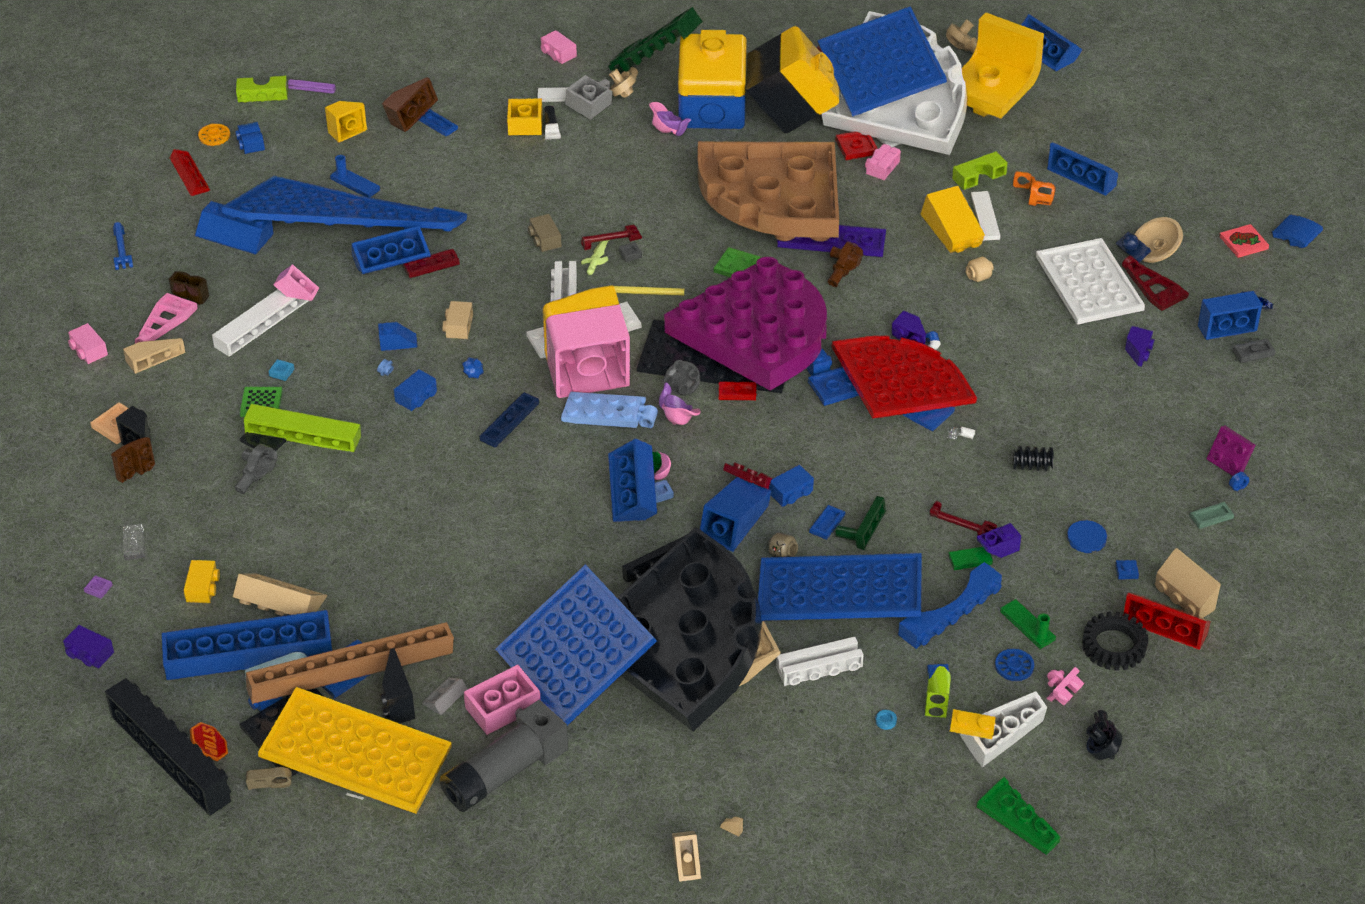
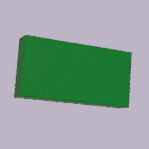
[948,547,993,570]

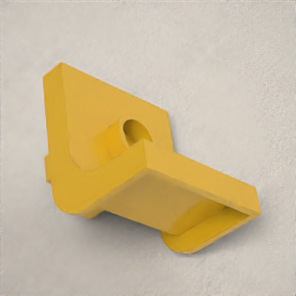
[962,13,1044,118]

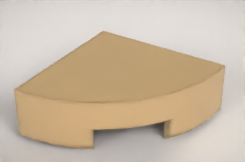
[720,817,743,836]

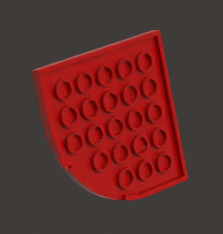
[831,336,977,419]

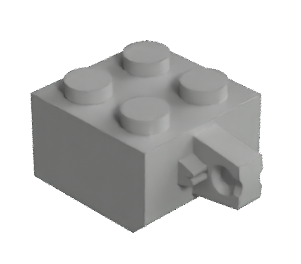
[565,75,613,120]

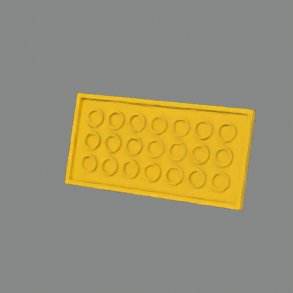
[258,687,452,814]

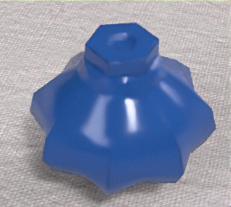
[462,357,484,379]

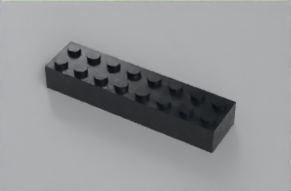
[105,678,231,816]

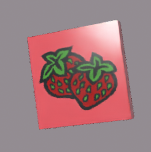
[1220,224,1269,258]

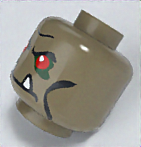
[768,532,798,557]

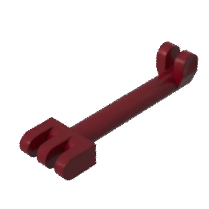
[581,225,642,251]
[930,501,997,536]

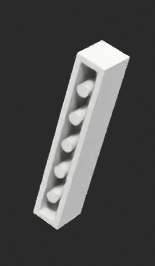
[212,289,309,357]

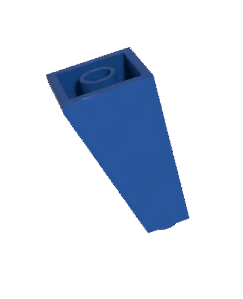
[700,477,771,552]

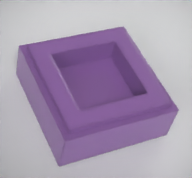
[84,576,113,598]

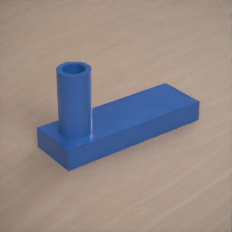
[330,155,380,198]

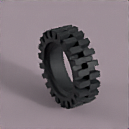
[1082,611,1148,671]

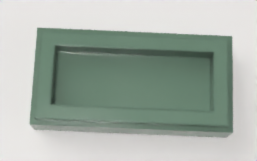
[1189,502,1234,529]

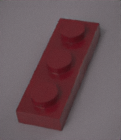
[403,249,460,278]

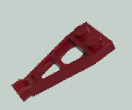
[1122,256,1189,311]

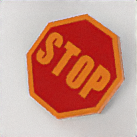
[190,722,228,761]

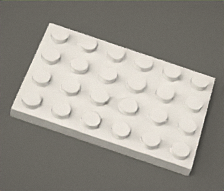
[1036,238,1145,325]

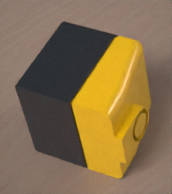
[746,26,839,133]

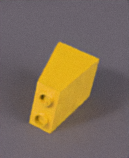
[921,186,985,253]

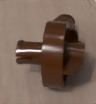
[828,241,863,287]

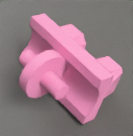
[1047,667,1084,705]

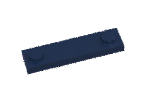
[479,392,539,448]

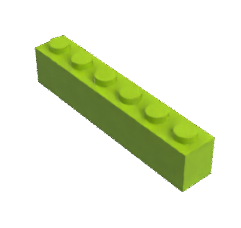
[244,404,361,452]

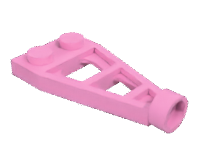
[135,293,198,344]

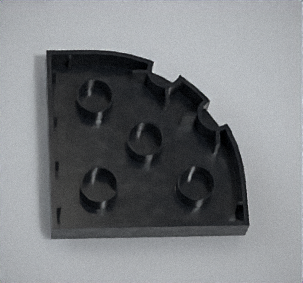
[617,527,762,731]

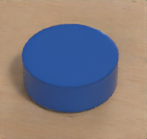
[1229,472,1249,491]

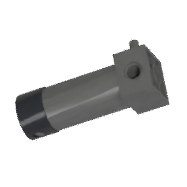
[440,699,568,812]

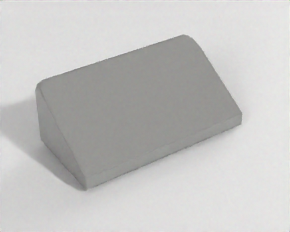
[422,677,468,715]

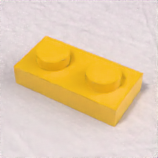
[950,709,996,739]

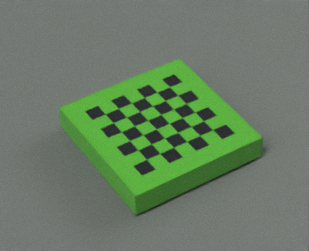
[240,387,283,417]

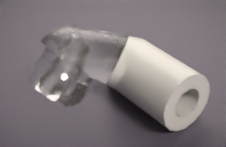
[947,427,975,440]

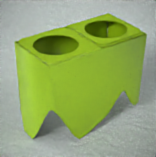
[925,666,951,718]

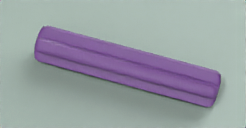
[288,79,336,94]

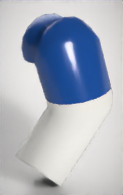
[926,331,941,350]

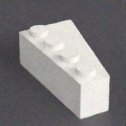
[960,691,1047,767]

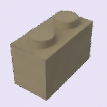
[528,214,562,252]

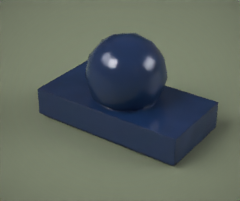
[1116,231,1151,262]

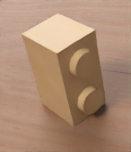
[443,301,473,339]

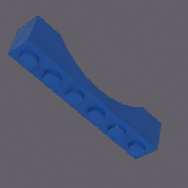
[898,562,1002,649]

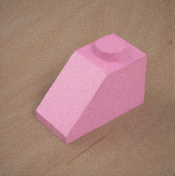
[274,264,319,301]

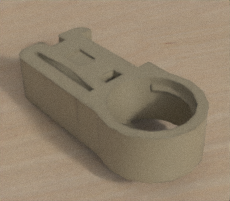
[246,767,292,790]

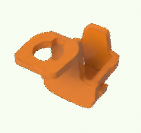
[1013,171,1056,206]

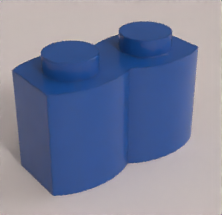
[235,122,265,154]

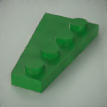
[977,777,1061,855]

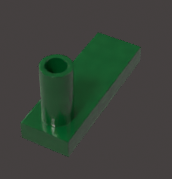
[835,496,886,550]

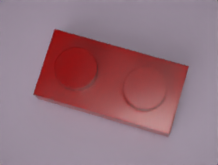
[719,382,756,400]

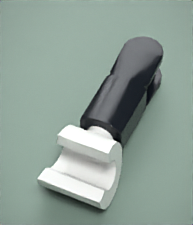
[544,106,561,140]

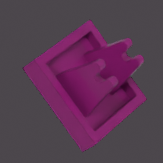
[1207,425,1256,476]

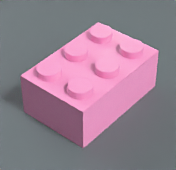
[464,665,540,735]

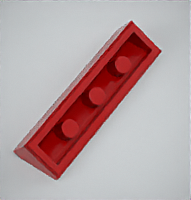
[170,149,210,196]

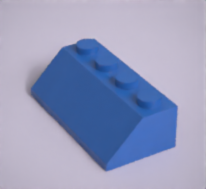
[1021,14,1082,71]
[1047,142,1118,196]
[195,201,274,255]
[352,226,431,274]
[608,438,657,522]

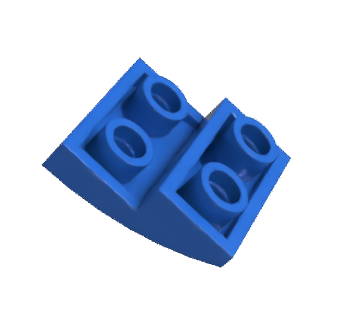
[1272,215,1323,248]

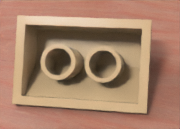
[1155,548,1221,618]

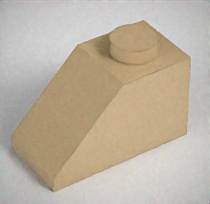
[672,831,701,881]

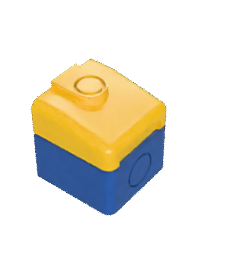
[678,30,747,129]

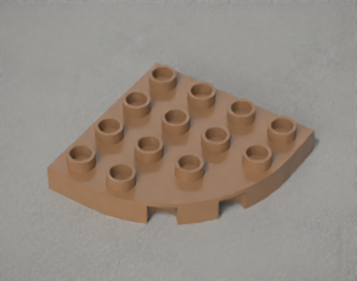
[698,141,839,241]

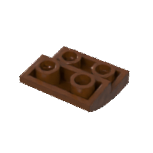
[111,437,155,483]

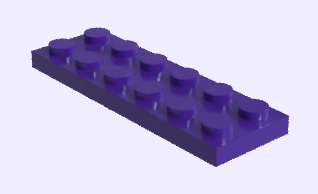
[777,225,886,257]

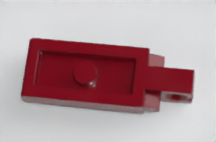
[723,462,772,489]

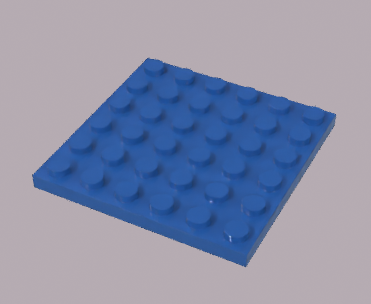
[817,6,947,117]
[495,564,657,726]

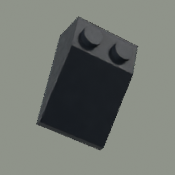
[380,648,415,724]

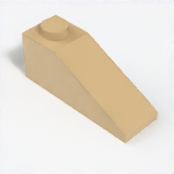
[123,338,185,374]

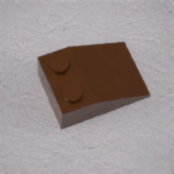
[382,77,438,132]

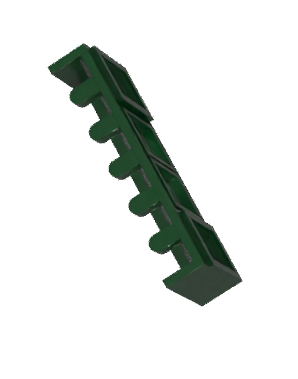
[608,7,703,74]

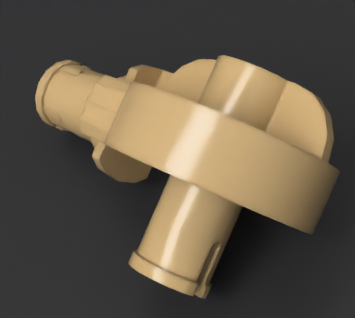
[946,19,977,53]
[609,67,638,98]

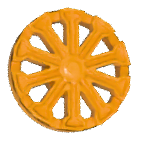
[198,124,230,146]

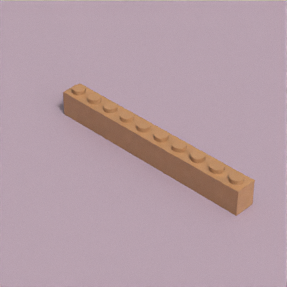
[246,622,454,704]

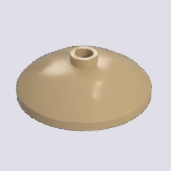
[1135,217,1183,263]

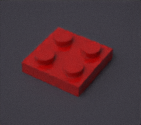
[836,132,878,160]

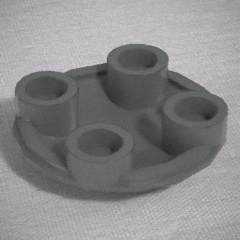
[663,360,700,396]

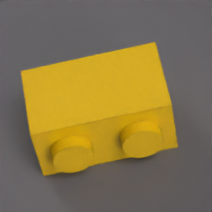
[184,560,220,603]

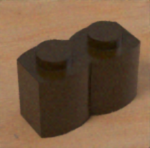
[169,271,209,305]

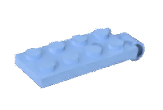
[561,392,658,428]

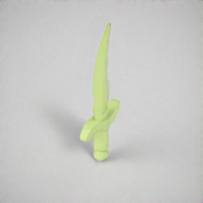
[581,240,609,275]

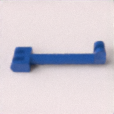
[113,222,133,270]

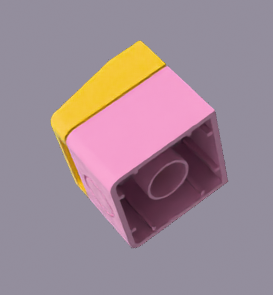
[543,285,630,398]

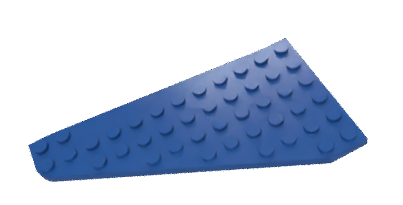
[222,176,467,231]

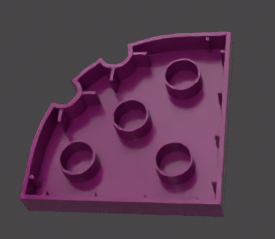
[664,257,827,390]

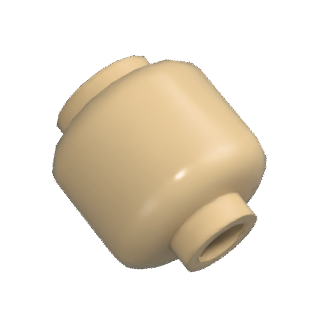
[966,257,993,282]

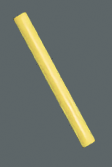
[614,286,685,296]

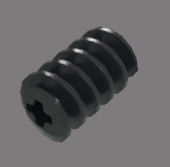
[1013,446,1054,471]

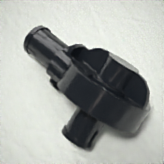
[1086,710,1123,760]

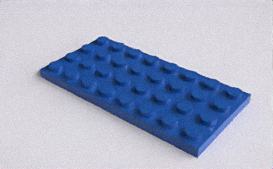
[758,553,922,621]

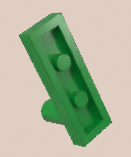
[1000,599,1056,649]

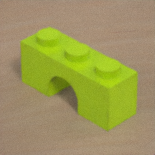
[236,76,288,103]
[952,151,1008,190]

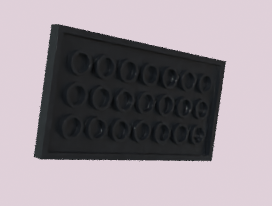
[637,319,786,394]

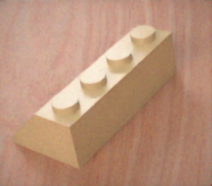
[233,573,327,616]

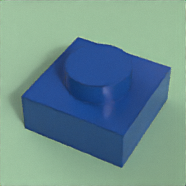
[1115,560,1139,579]

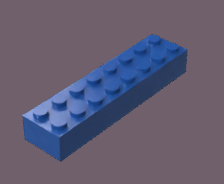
[162,610,333,680]

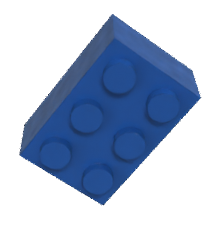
[1198,291,1262,340]

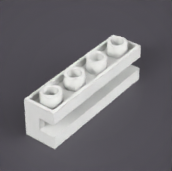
[551,261,577,302]
[776,637,864,686]

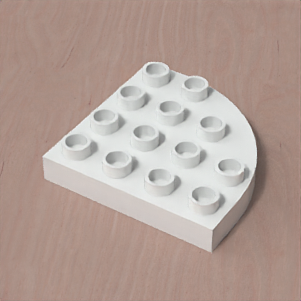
[822,11,967,155]

